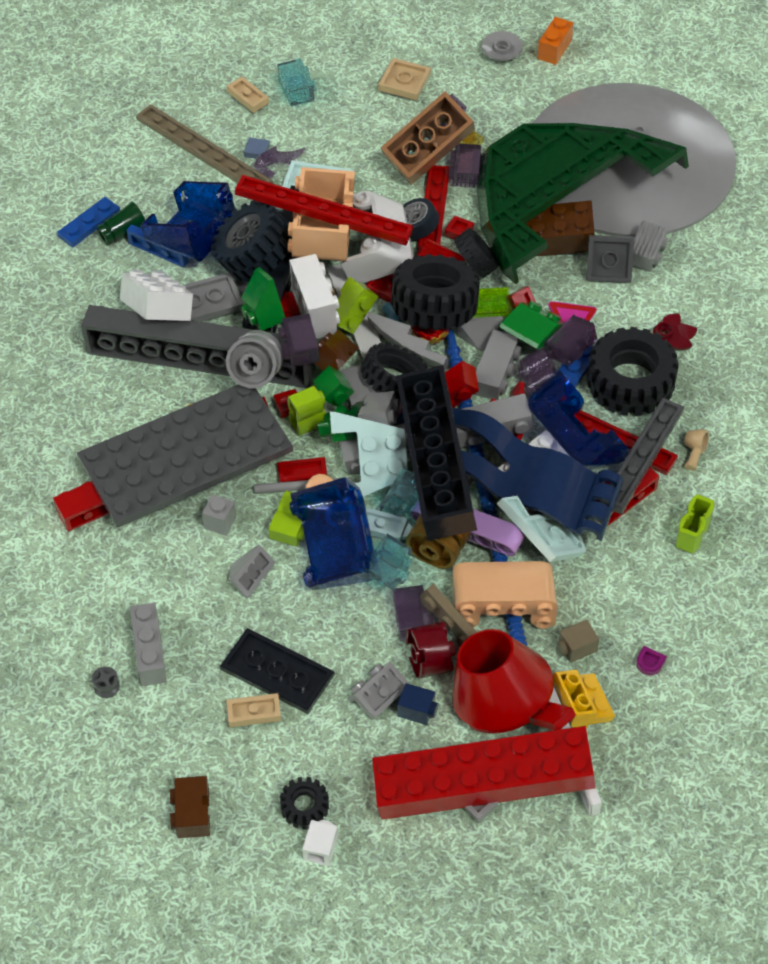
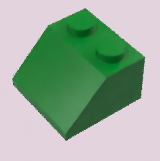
[241,267,286,331]
[499,301,566,349]

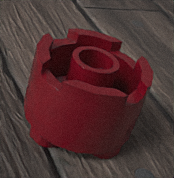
[406,621,456,678]

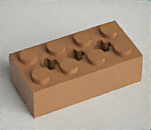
[381,91,475,185]

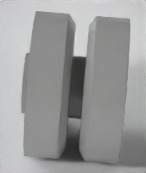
[226,330,284,388]

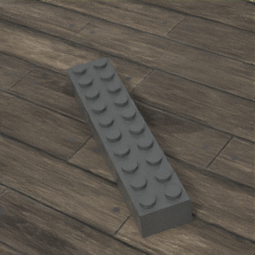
[81,305,315,388]

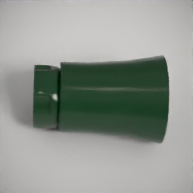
[97,201,148,245]

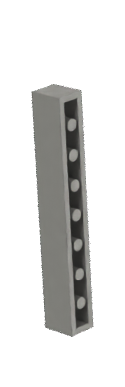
[339,393,533,475]

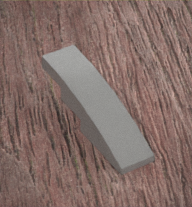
[367,312,449,372]

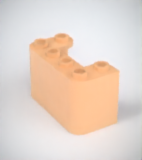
[288,167,355,262]

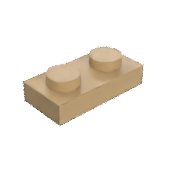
[226,76,269,113]
[226,693,281,728]

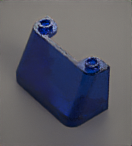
[528,370,630,468]
[289,477,379,590]

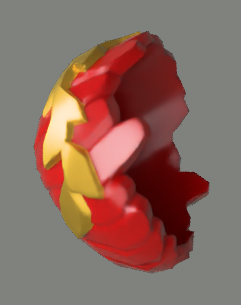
[412,325,449,344]

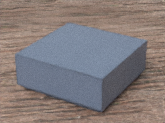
[244,137,270,160]

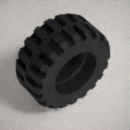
[391,254,480,330]
[587,327,679,416]

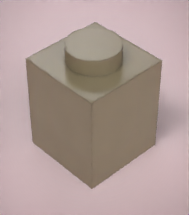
[557,620,599,663]

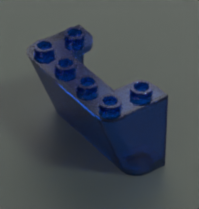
[141,181,235,262]

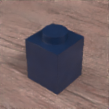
[397,683,439,725]

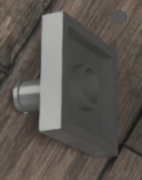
[586,235,635,282]

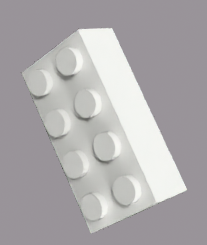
[120,270,193,321]

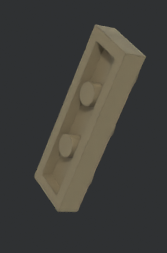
[419,583,477,647]

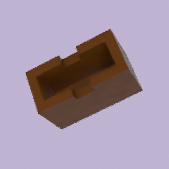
[311,329,359,371]
[170,776,210,838]

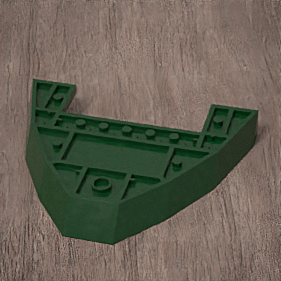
[477,123,689,284]

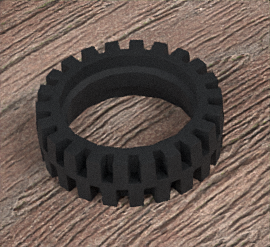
[361,343,428,402]

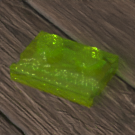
[473,287,512,318]

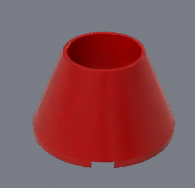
[452,629,554,734]

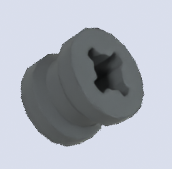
[92,666,120,698]

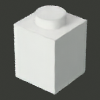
[302,820,338,866]

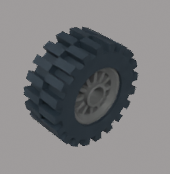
[211,200,292,282]

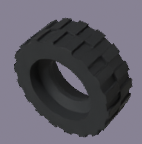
[454,228,499,278]

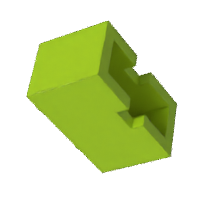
[336,276,379,334]

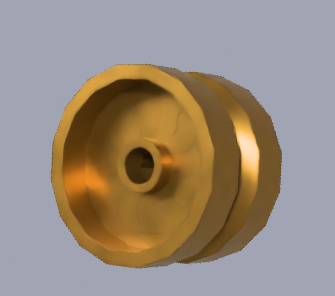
[406,514,470,569]

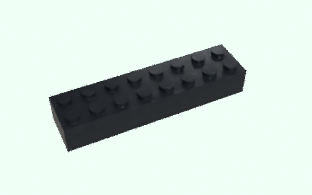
[396,365,477,541]

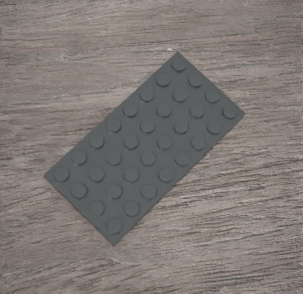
[77,384,293,528]

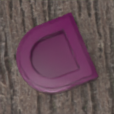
[636,646,667,675]

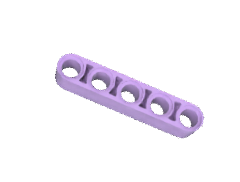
[410,499,526,556]

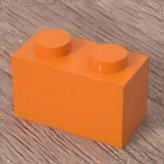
[537,17,574,65]

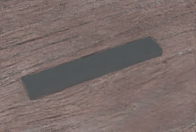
[600,398,684,515]

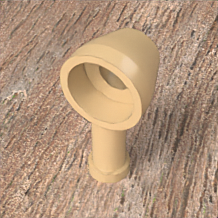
[684,429,709,471]

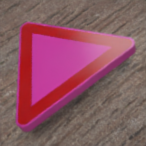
[548,301,597,347]

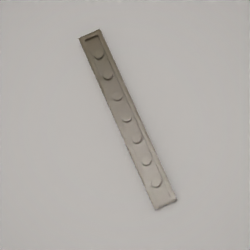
[136,104,273,184]

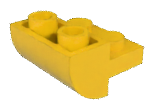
[553,670,615,728]

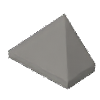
[457,316,503,351]
[230,545,275,598]

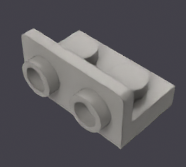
[347,661,410,720]

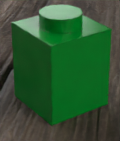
[313,365,354,407]

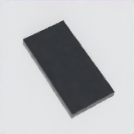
[220,628,335,714]

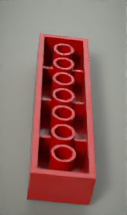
[372,726,596,819]

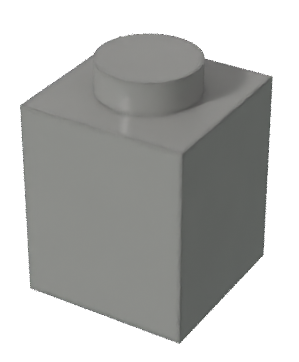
[202,494,236,536]

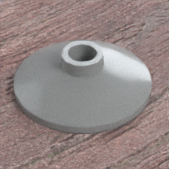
[482,31,523,61]

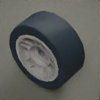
[403,198,439,240]

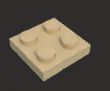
[378,58,431,101]

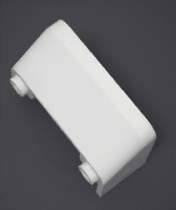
[340,191,414,283]

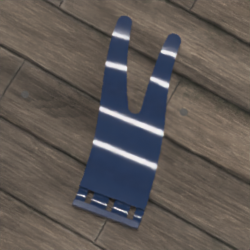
[452,407,624,541]

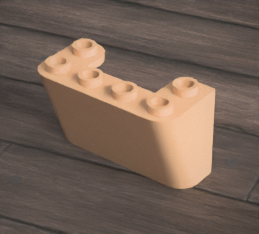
[452,561,557,629]

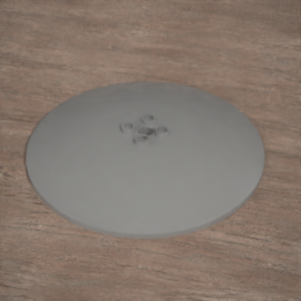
[533,83,736,237]

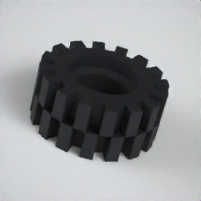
[280,777,329,829]

